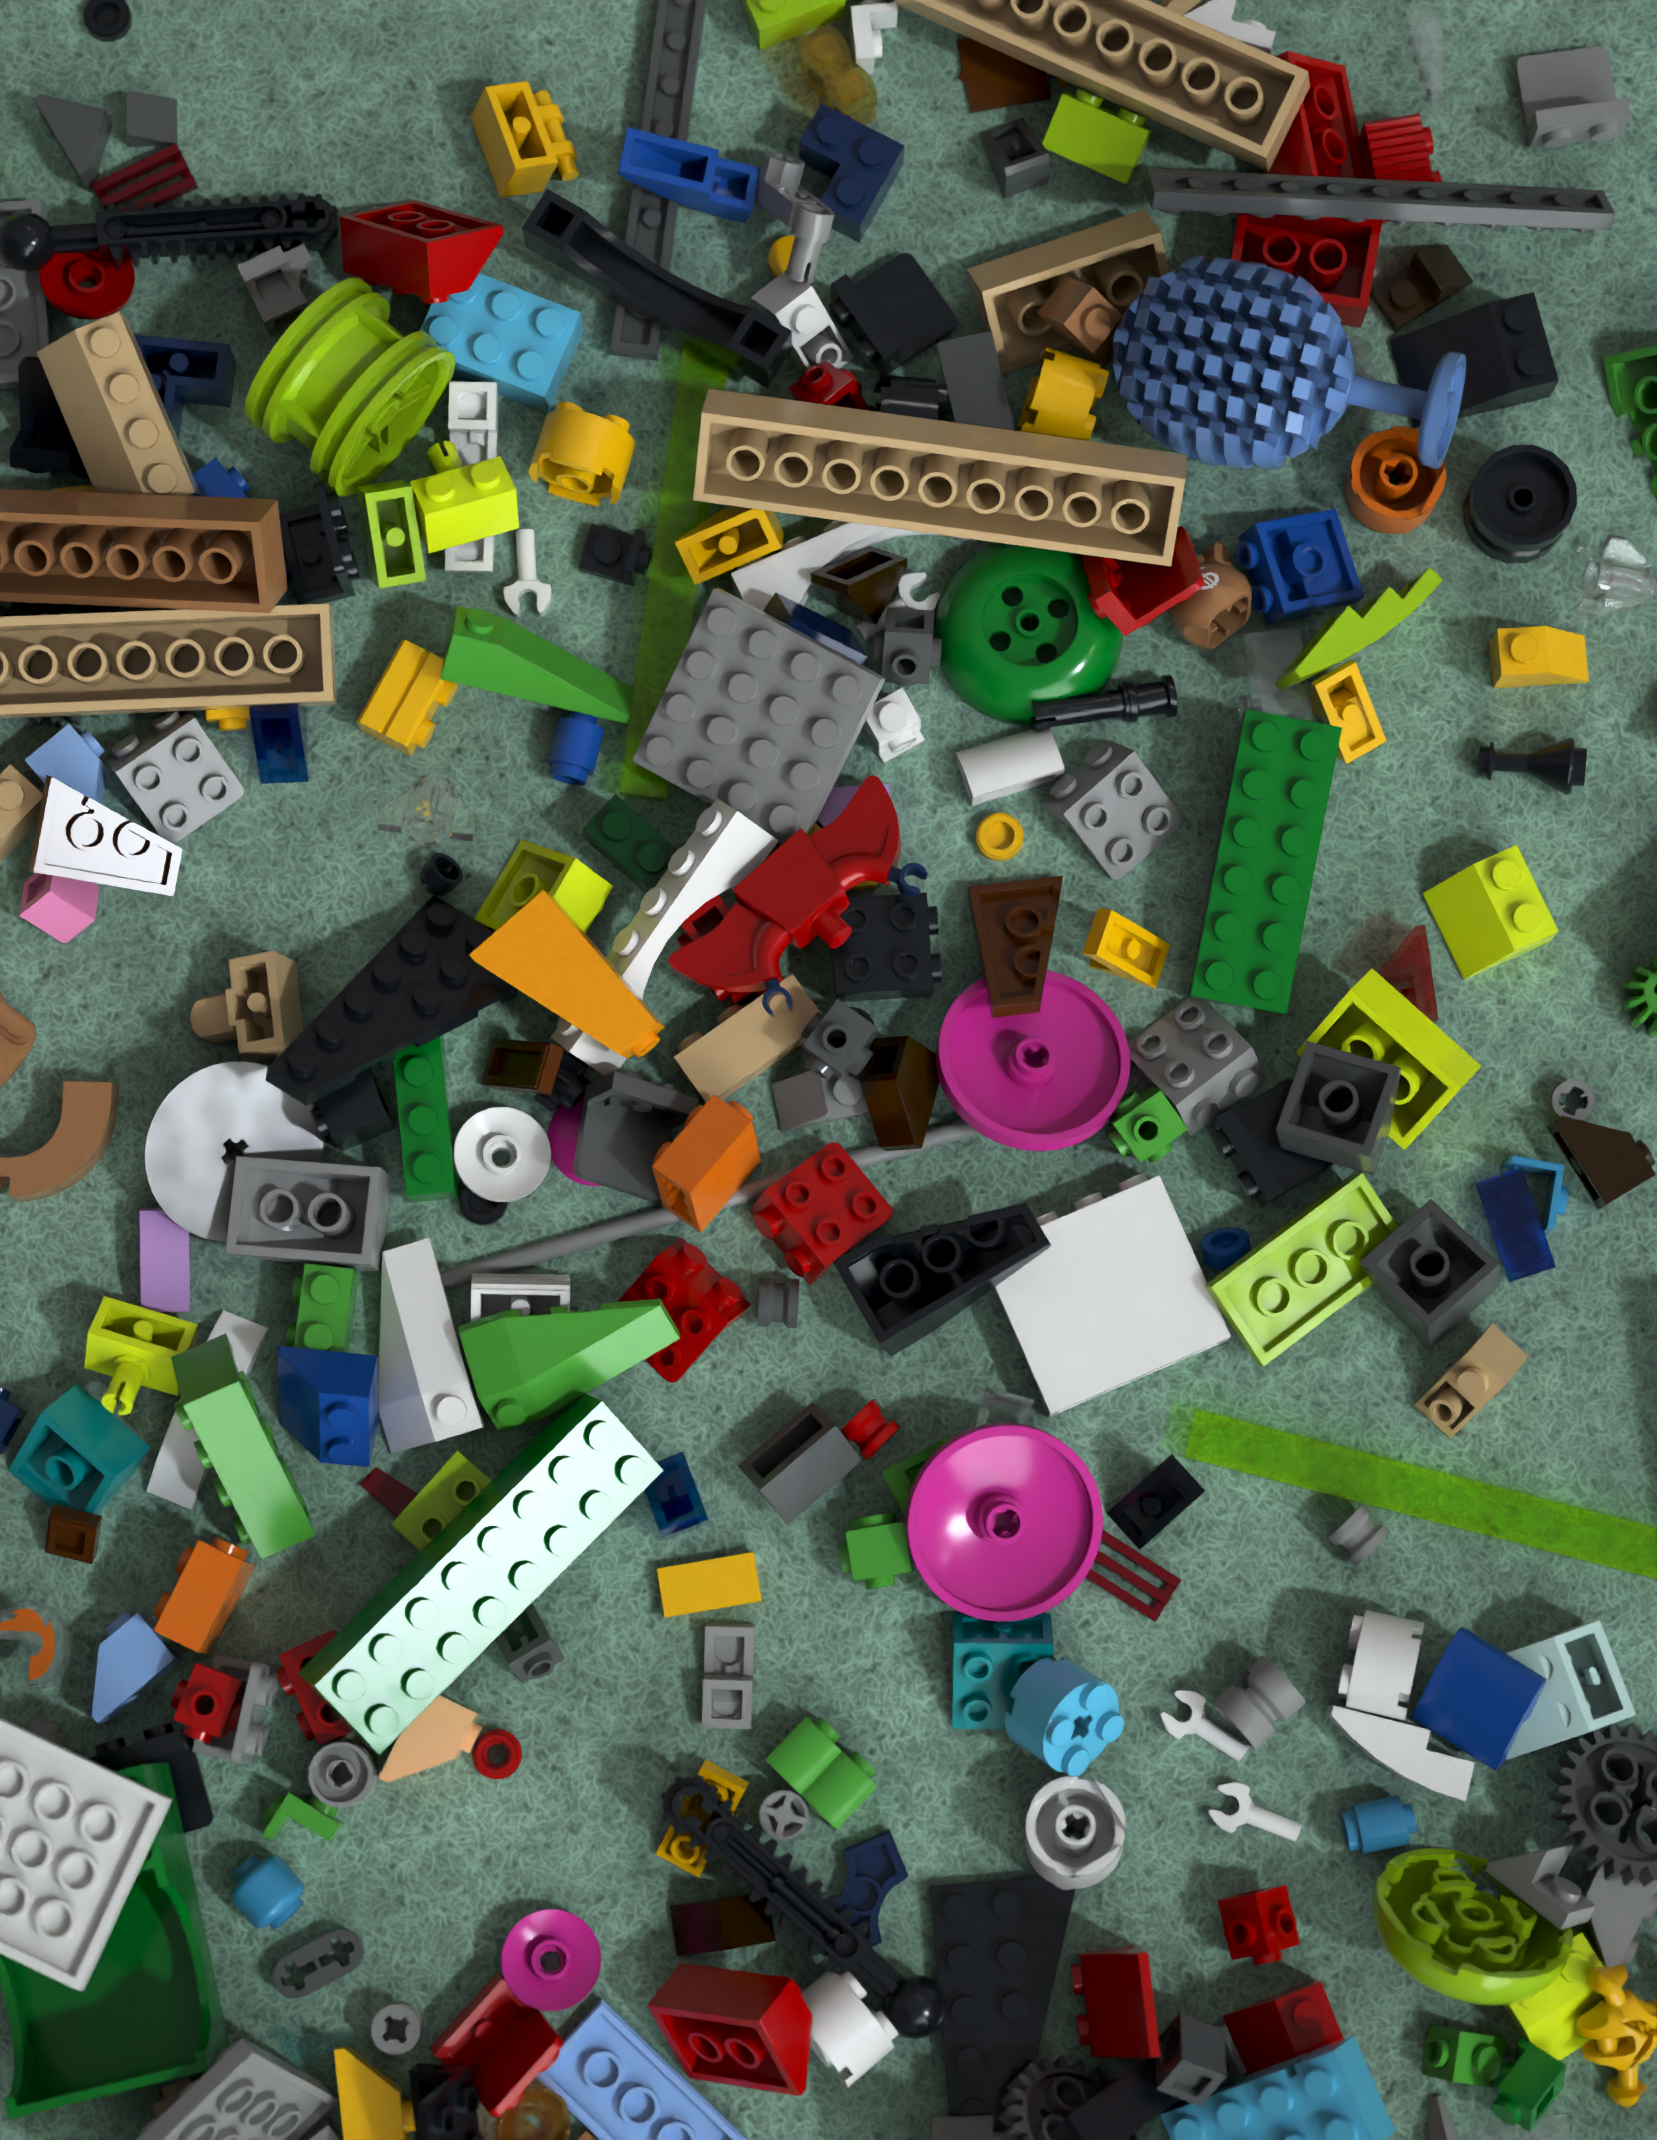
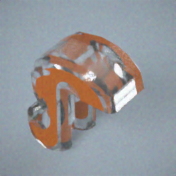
[0,1596,72,1691]

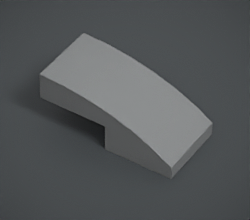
[702,1622,755,1730]

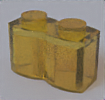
[799,24,877,125]

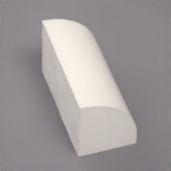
[954,728,1065,806]

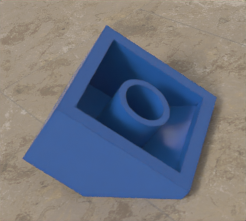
[278,1346,378,1467]

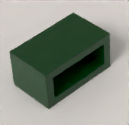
[583,794,677,894]

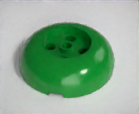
[933,543,1123,726]

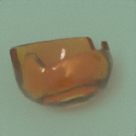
[495,2086,572,2140]

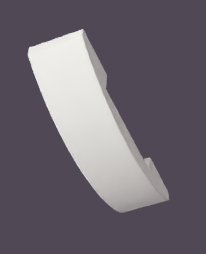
[445,381,498,573]
[146,1310,269,1510]

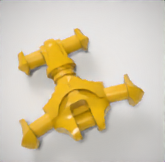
[1576,1964,1657,2108]

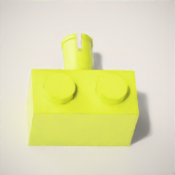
[410,441,519,554]
[84,1296,198,1415]

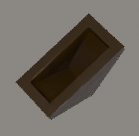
[811,546,907,625]
[670,1894,775,1956]

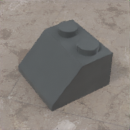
[1276,1041,1401,1175]
[1360,1199,1500,1349]

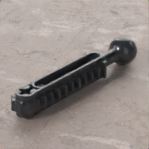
[0,193,339,273]
[660,1775,947,2039]

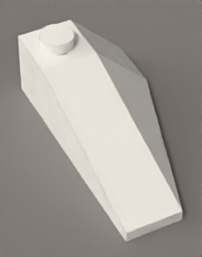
[378,1238,485,1454]

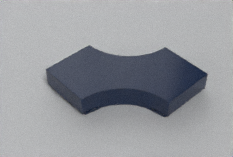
[834,1830,909,1947]

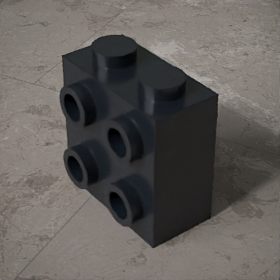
[833,893,942,1002]

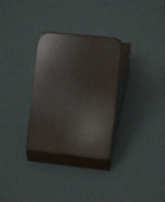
[1370,244,1473,332]

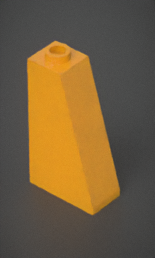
[469,890,665,1059]

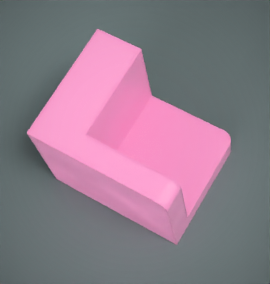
[19,873,99,943]

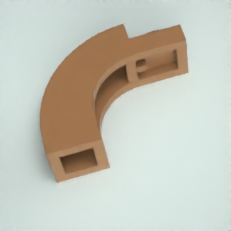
[0,1081,119,1202]

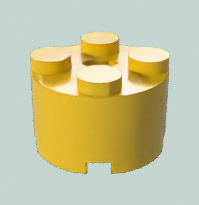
[1018,347,1109,441]
[528,402,636,506]

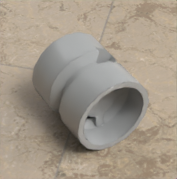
[1211,1656,1306,1750]
[308,1742,379,1807]

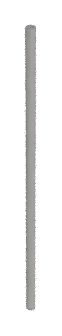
[440,1119,981,1290]

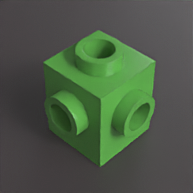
[1106,1085,1188,1163]

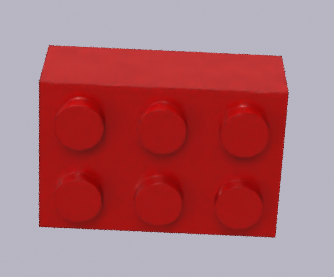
[1230,213,1382,328]

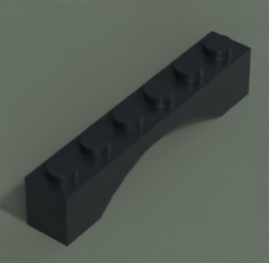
[522,189,792,388]

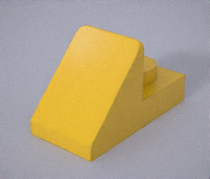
[1306,659,1387,764]
[1082,908,1171,989]

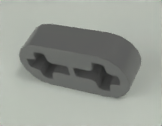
[273,1928,364,1999]

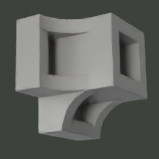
[237,244,317,336]

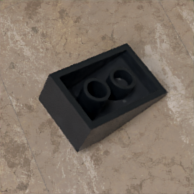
[1390,292,1559,429]

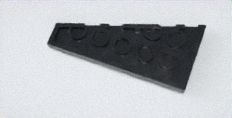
[265,895,518,1106]
[930,1876,1075,2132]

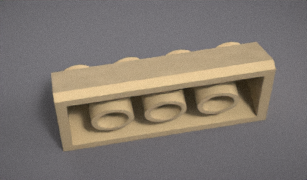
[967,210,1169,374]
[37,312,201,496]

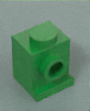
[1491,2038,1566,2132]

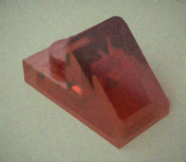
[1378,925,1438,1024]

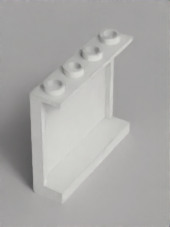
[994,1173,1231,1418]

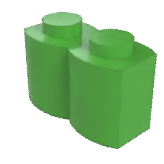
[764,1716,878,1830]

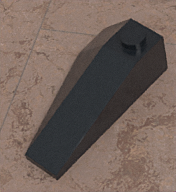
[833,1203,1051,1356]

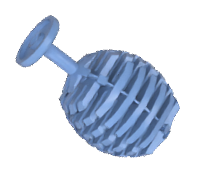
[1113,255,1466,471]

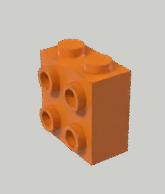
[652,1094,762,1233]
[152,1536,256,1655]

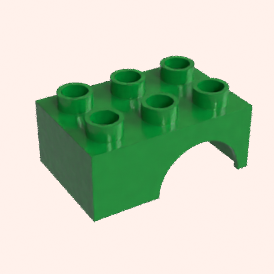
[0,1762,230,2120]

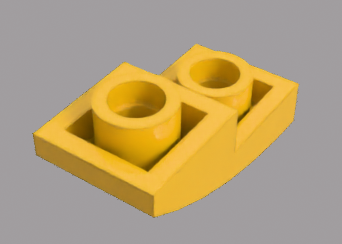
[656,1759,749,1878]

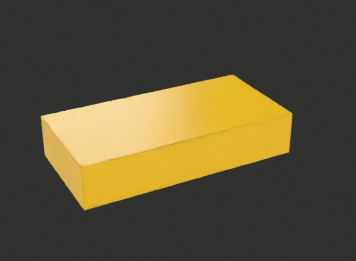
[657,1552,762,1618]

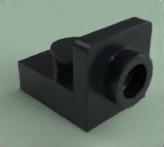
[578,524,653,586]

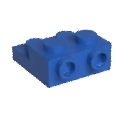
[1236,509,1365,625]

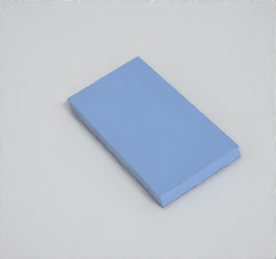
[536,1999,748,2140]

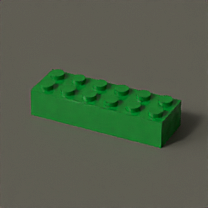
[1188,709,1342,1016]

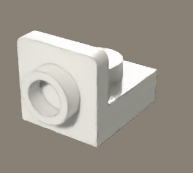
[849,0,898,75]

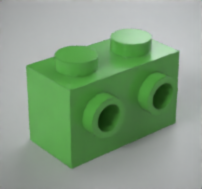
[286,1263,359,1353]

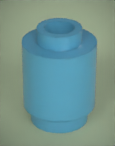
[1340,1795,1417,1854]

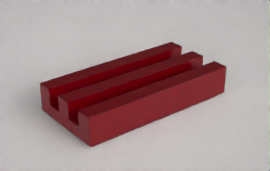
[92,143,198,211]
[1085,1530,1181,1622]

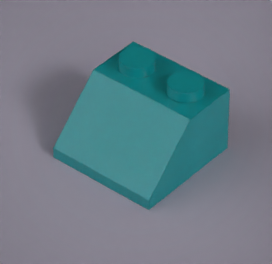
[8,1384,150,1515]

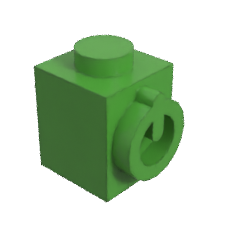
[838,1513,914,1590]

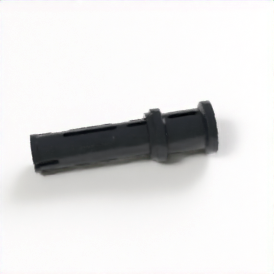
[1031,674,1178,731]

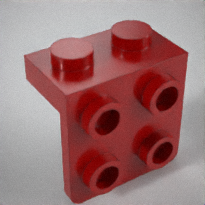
[1081,526,1204,636]
[749,1142,893,1285]
[618,1238,751,1383]
[429,1972,563,2118]

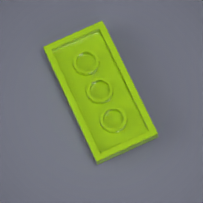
[1204,1172,1398,1367]

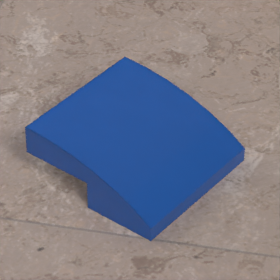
[1411,1627,1547,1771]

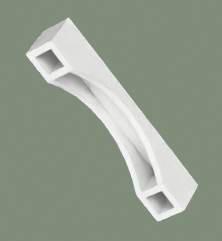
[731,520,975,611]
[551,798,778,1075]

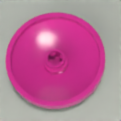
[935,970,1130,1151]
[905,1422,1103,1622]

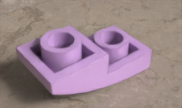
[139,1208,190,1312]

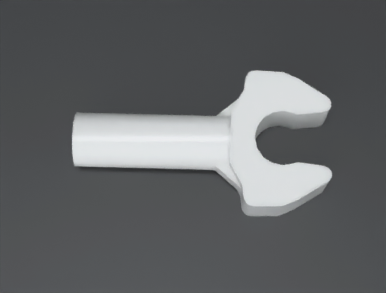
[504,529,552,618]
[855,572,940,642]
[1159,1691,1249,1763]
[1208,1782,1302,1842]

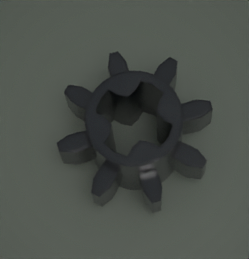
[534,1053,591,1112]

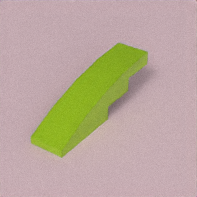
[1274,567,1443,690]

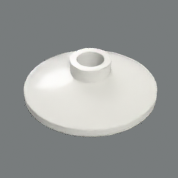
[453,1107,551,1202]

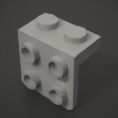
[1515,46,1631,149]
[106,711,244,844]
[1040,740,1182,880]
[1128,997,1266,1137]
[192,1654,279,1764]

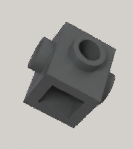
[873,607,942,686]
[801,999,877,1082]

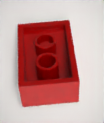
[1070,1946,1161,2058]

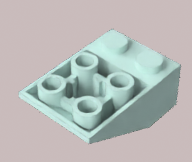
[1505,1620,1636,1761]

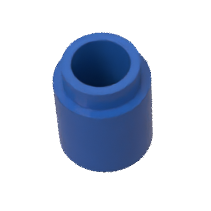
[547,711,604,786]

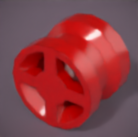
[840,1399,901,1461]

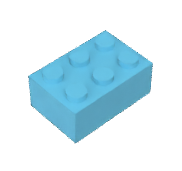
[420,273,584,414]

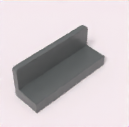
[937,331,1016,431]

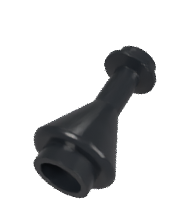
[1478,737,1587,795]

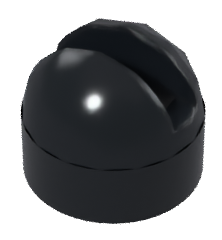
[420,853,463,896]

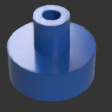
[1201,1227,1251,1273]

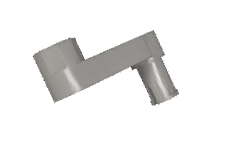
[755,151,835,283]

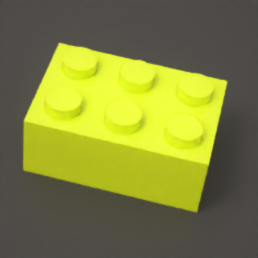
[1295,968,1481,1150]

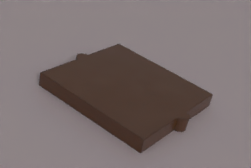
[957,38,1051,113]

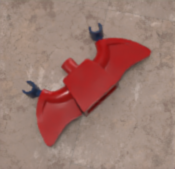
[668,775,927,1017]

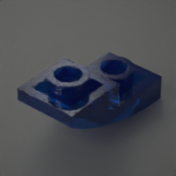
[1475,1168,1556,1282]

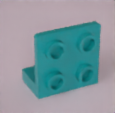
[952,1613,1054,1729]

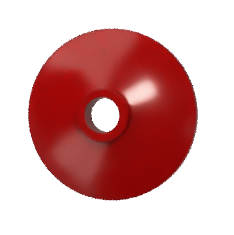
[39,252,135,320]

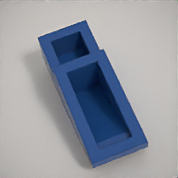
[617,127,760,223]

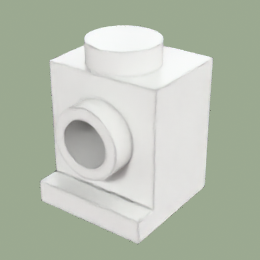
[863,688,925,763]

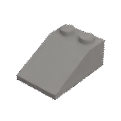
[225,1156,392,1272]

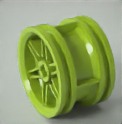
[244,277,456,497]

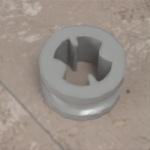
[1549,1079,1595,1121]

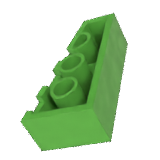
[171,1333,315,1559]

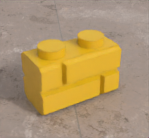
[357,639,458,756]

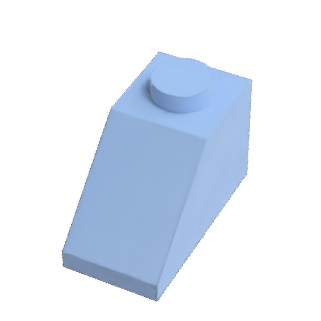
[25,723,107,805]
[91,1612,182,1724]

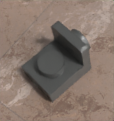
[495,1602,565,1683]

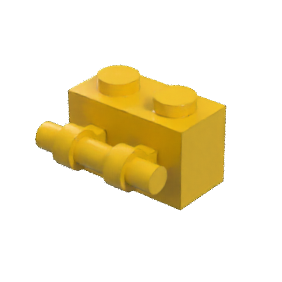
[470,81,579,198]

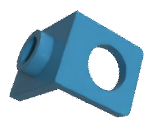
[1501,1155,1569,1235]

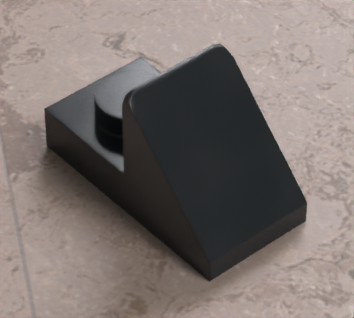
[1107,1454,1205,1549]

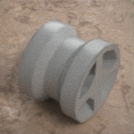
[1328,1504,1390,1566]
[759,1790,809,1841]
[371,2002,424,2055]

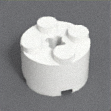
[1338,1610,1425,1721]
[1024,1776,1126,1890]
[802,1970,899,2088]

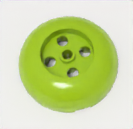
[1372,1848,1573,2005]

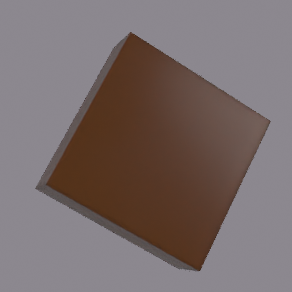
[45,1504,102,1564]

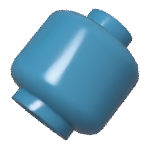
[230,1854,304,1931]

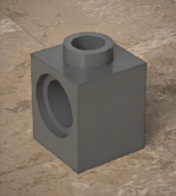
[1155,2012,1227,2106]

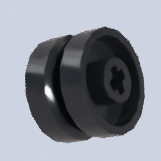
[1463,445,1577,563]

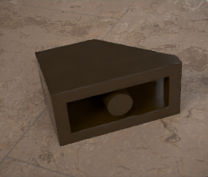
[1547,1116,1656,1210]

